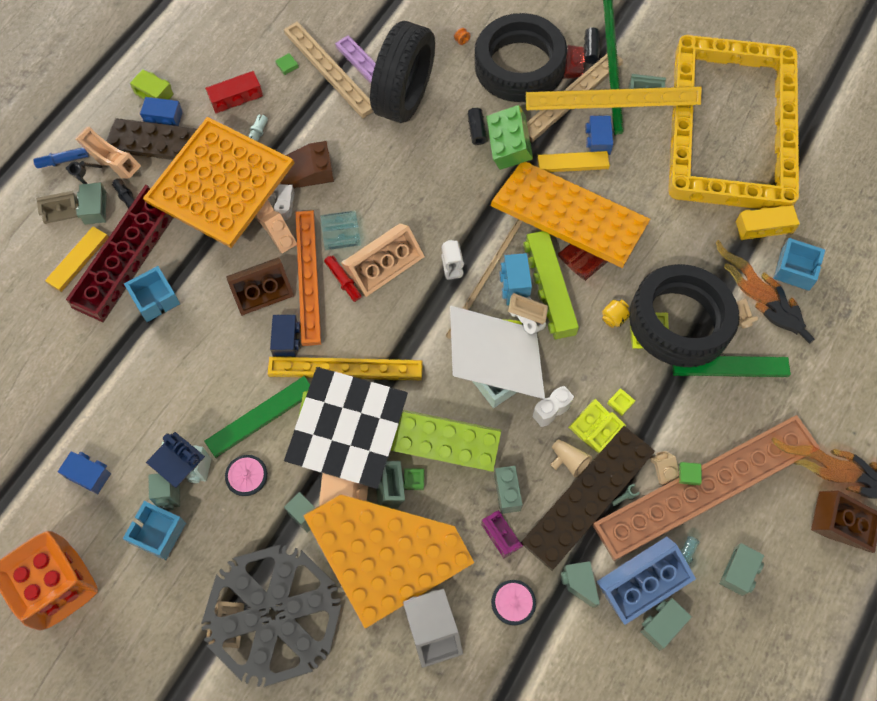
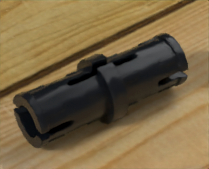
[112,178,135,209]

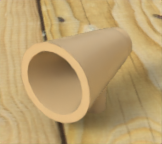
[550,439,592,477]

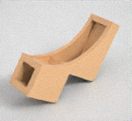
[75,127,141,178]
[254,200,297,254]

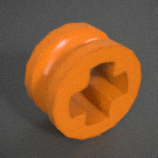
[454,28,471,45]

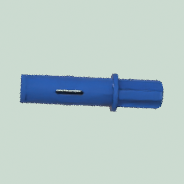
[33,147,89,168]

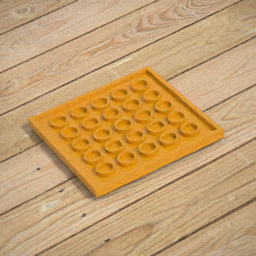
[143,117,294,248]

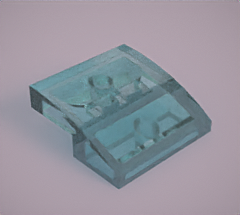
[320,210,361,250]

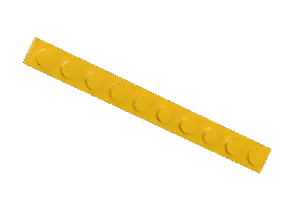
[526,86,702,110]

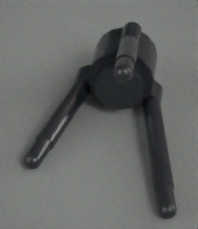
[66,161,103,184]

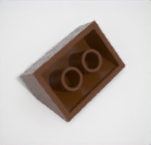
[226,257,294,316]

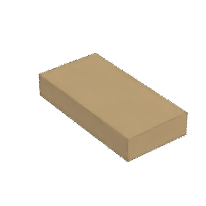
[508,293,548,324]

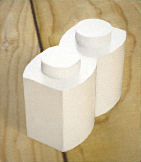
[441,240,464,280]
[532,386,574,427]

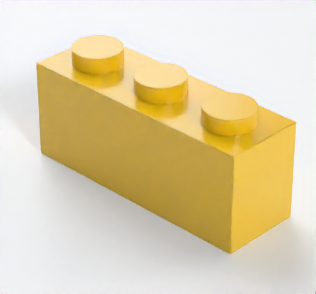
[736,205,800,240]

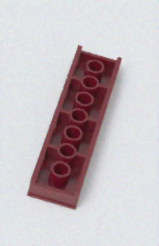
[66,184,174,323]

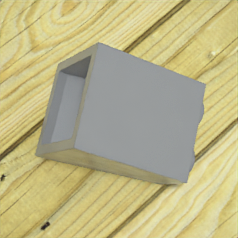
[403,589,463,668]

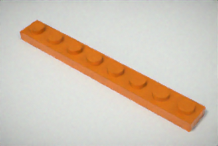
[296,210,321,346]

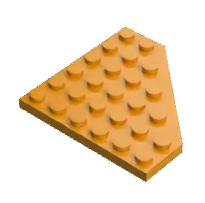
[303,494,474,629]

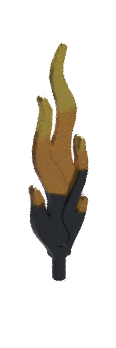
[716,240,815,344]
[771,437,877,499]

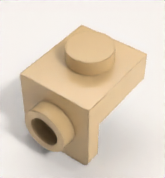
[736,299,758,329]
[650,451,679,485]

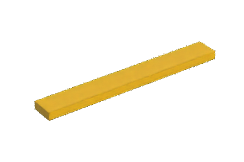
[268,357,422,381]

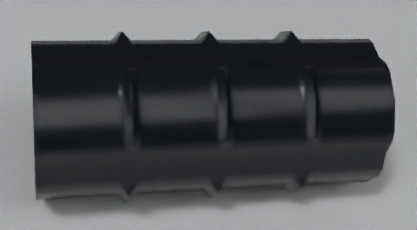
[583,27,600,64]
[467,108,487,145]

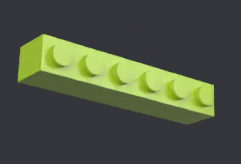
[523,231,579,340]

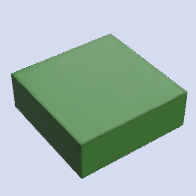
[275,53,299,75]
[679,462,701,485]
[404,468,424,490]

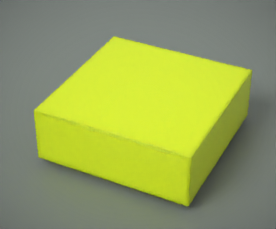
[607,388,635,416]

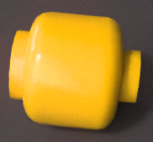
[602,300,630,328]

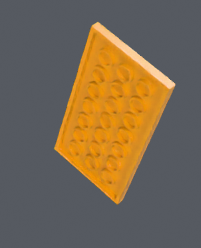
[491,162,650,268]

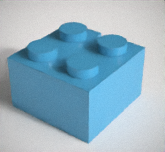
[773,238,825,291]
[499,253,532,306]
[124,266,180,322]
[123,501,186,560]

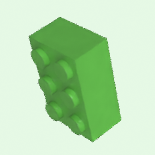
[486,105,533,170]

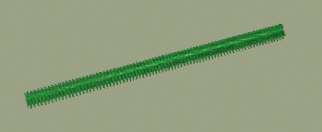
[603,0,624,135]

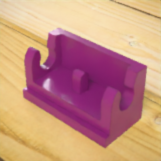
[481,510,523,559]

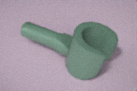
[612,484,640,506]

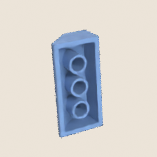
[596,537,696,625]

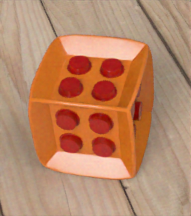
[0,531,98,630]

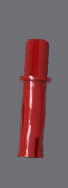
[324,255,362,302]

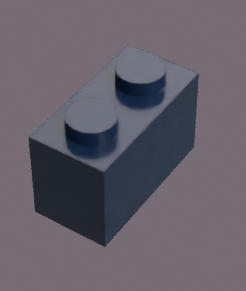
[270,315,301,357]

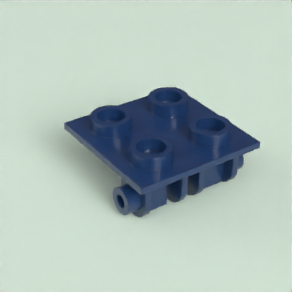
[145,432,205,488]

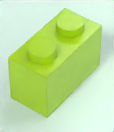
[130,69,174,100]

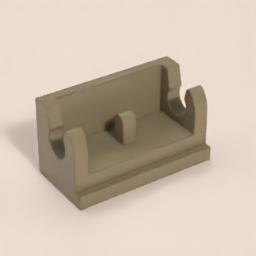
[36,191,79,224]

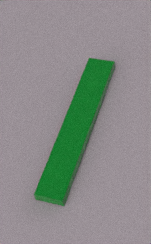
[672,356,791,377]
[204,376,310,458]

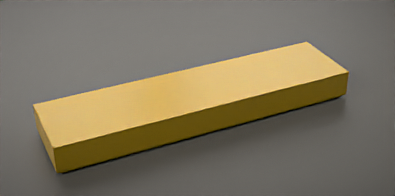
[537,151,610,172]
[45,226,109,292]

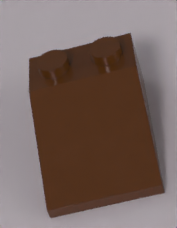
[280,141,334,189]
[811,490,877,553]

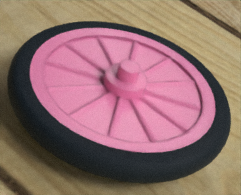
[225,455,268,496]
[491,580,536,626]

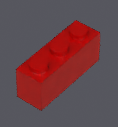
[205,71,263,114]

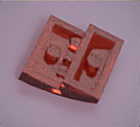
[548,45,584,79]
[558,244,608,281]

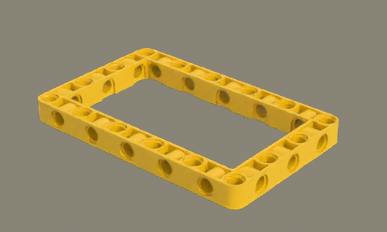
[668,35,799,209]

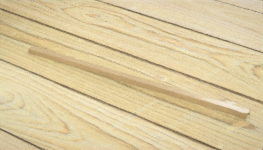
[446,219,523,339]

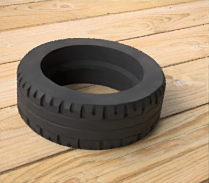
[475,13,568,102]
[370,20,435,123]
[629,264,740,367]

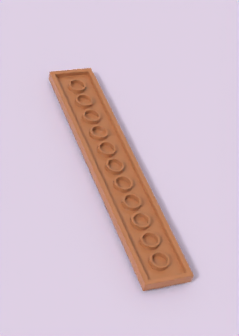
[593,415,820,561]

